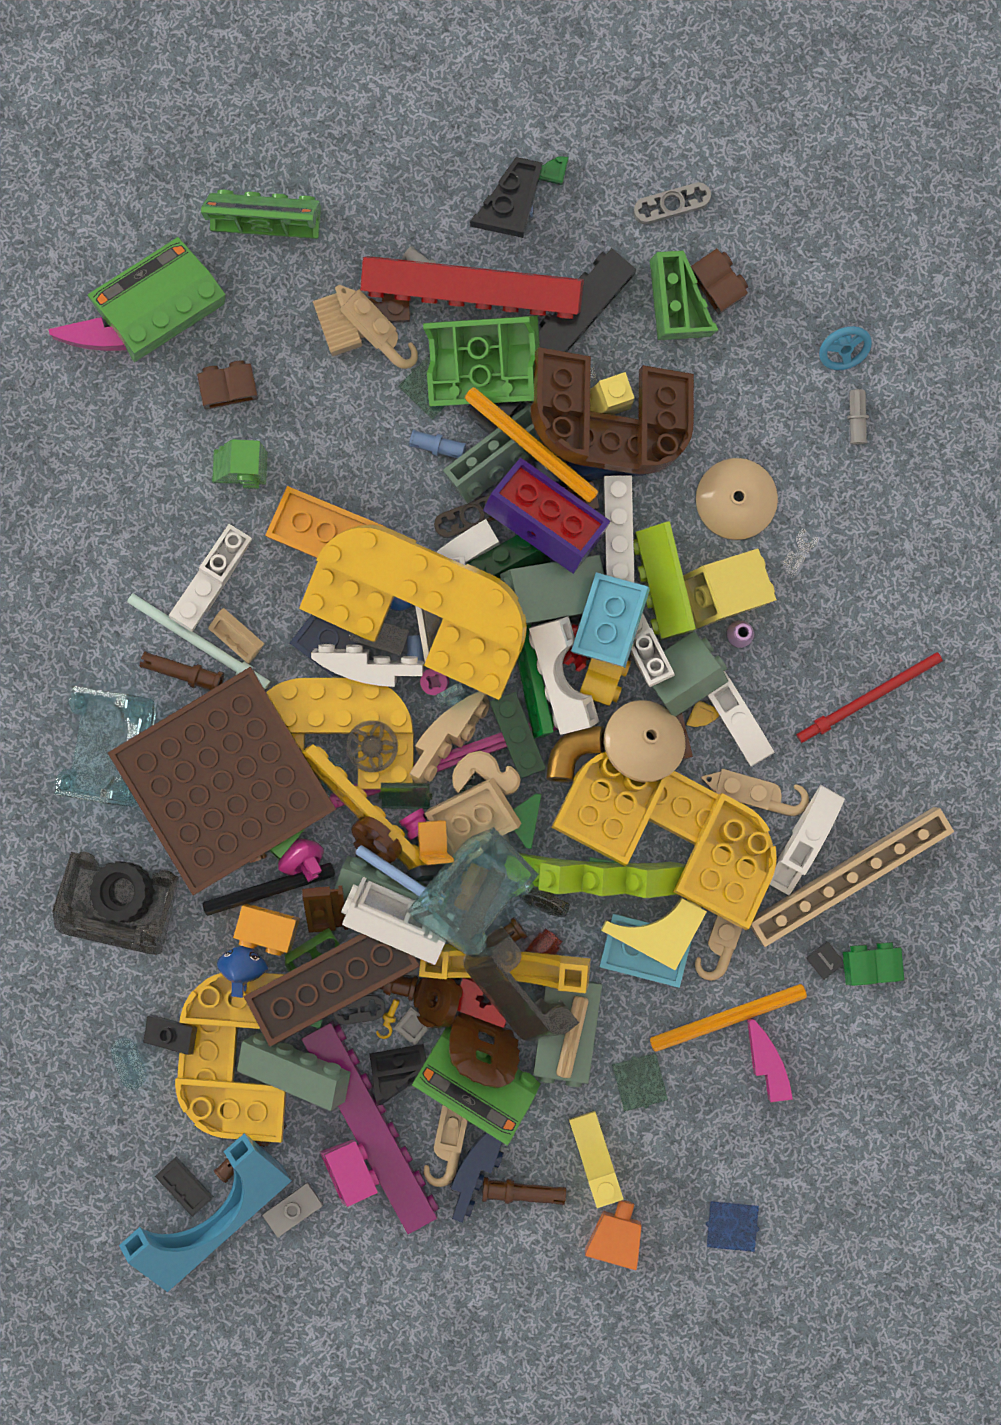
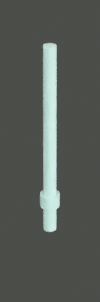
[127,593,271,690]

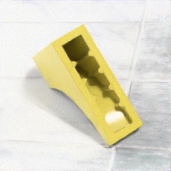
[590,372,634,415]
[601,898,707,970]
[569,1111,624,1208]

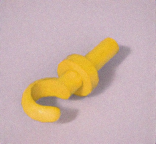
[376,999,400,1039]

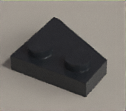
[369,1044,426,1106]

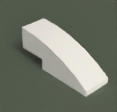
[437,519,500,563]

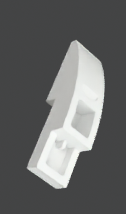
[169,524,252,632]
[630,613,675,687]
[311,644,424,687]
[707,671,775,767]
[770,785,845,895]

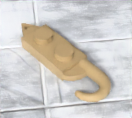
[695,915,742,981]

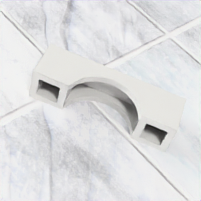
[603,475,634,583]
[529,616,599,735]

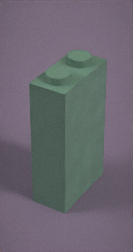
[500,555,604,626]
[533,981,602,1087]

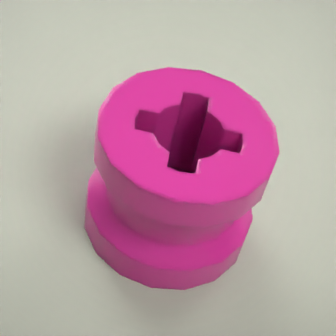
[420,669,449,695]
[399,808,427,840]

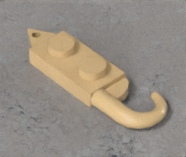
[335,285,418,369]
[701,769,809,816]
[424,1105,468,1187]

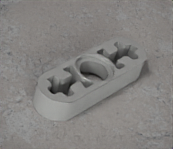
[633,182,711,224]

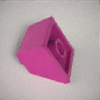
[320,1140,379,1207]

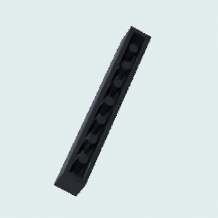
[468,248,636,434]

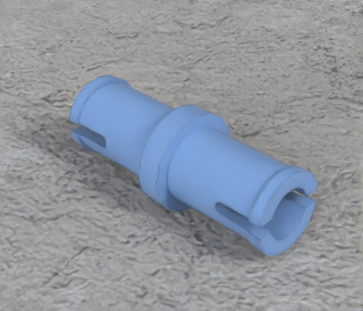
[409,429,466,459]

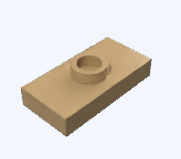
[208,608,265,664]

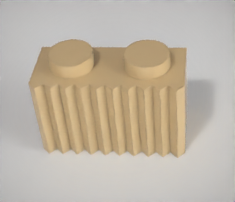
[313,292,364,357]

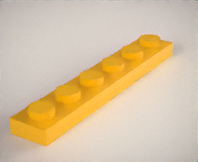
[302,744,426,870]

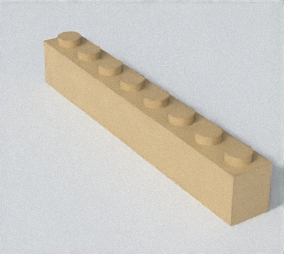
[750,807,954,947]

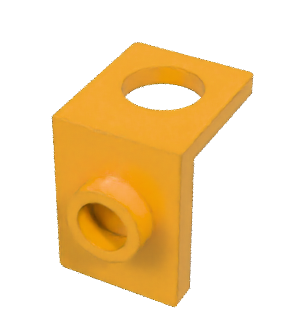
[418,820,454,865]

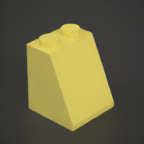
[683,549,776,629]

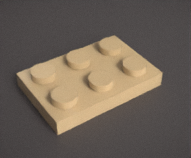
[424,777,522,858]

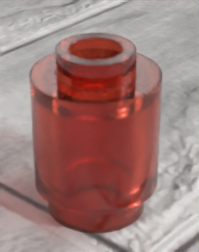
[524,928,563,955]

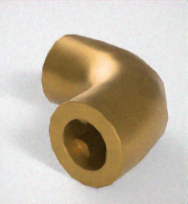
[546,726,605,783]

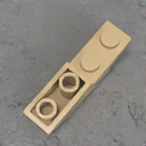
[410,691,490,788]

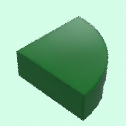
[539,156,569,185]

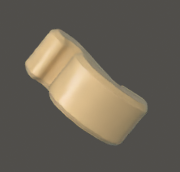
[452,751,520,795]

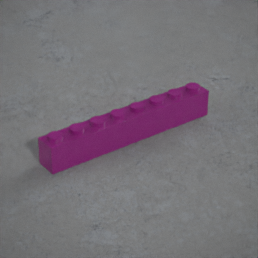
[302,1021,440,1234]

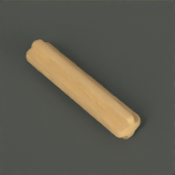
[556,996,589,1078]

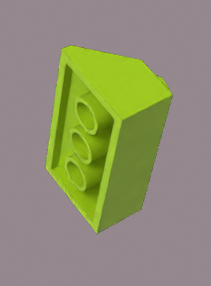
[633,521,696,640]

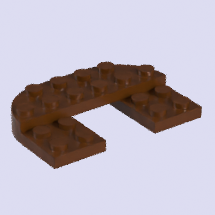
[530,347,694,474]

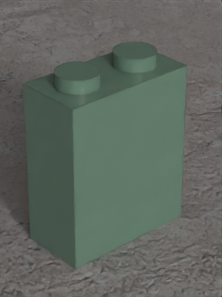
[651,631,728,717]

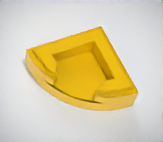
[686,701,719,727]

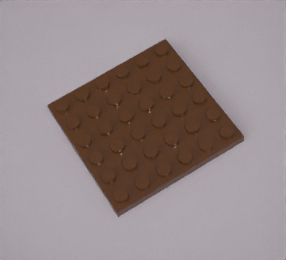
[108,667,337,896]

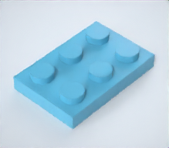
[571,572,650,668]
[599,913,692,988]

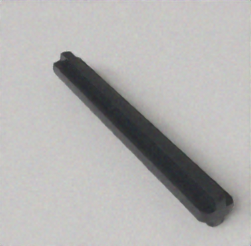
[203,863,335,916]

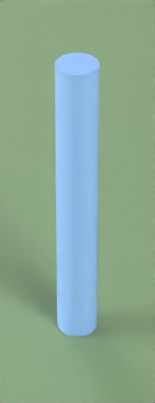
[356,845,428,898]

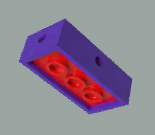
[483,458,611,574]

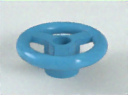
[819,326,872,370]

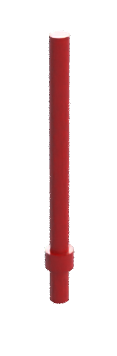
[796,652,943,744]

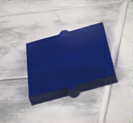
[706,1201,760,1252]

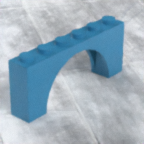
[119,1133,292,1292]

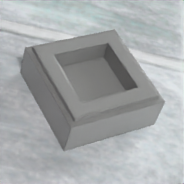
[394,1006,430,1045]

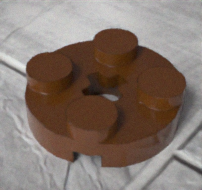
[351,816,402,864]
[414,978,462,1028]

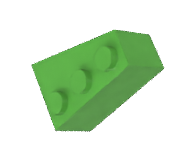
[650,251,718,340]
[212,439,268,489]

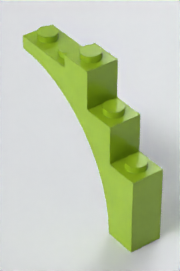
[507,852,686,898]

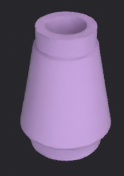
[727,621,754,648]

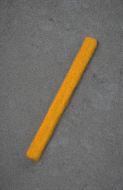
[465,387,598,503]
[650,984,807,1052]

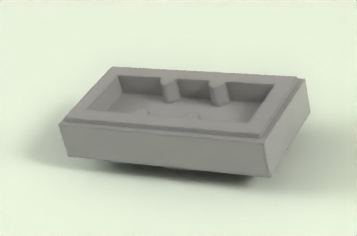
[262,1182,324,1237]

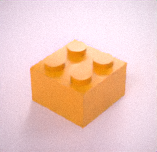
[233,904,300,956]

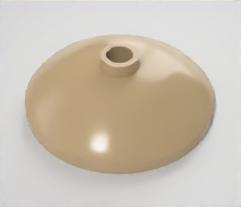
[696,458,778,540]
[604,700,685,782]

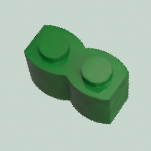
[843,942,904,986]

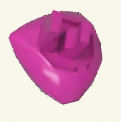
[278,838,324,882]

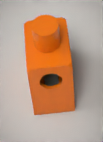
[585,1200,641,1270]

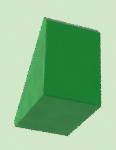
[513,794,542,849]

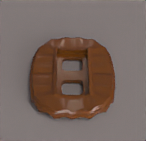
[449,1013,520,1088]

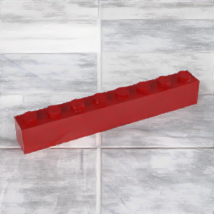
[360,256,584,319]

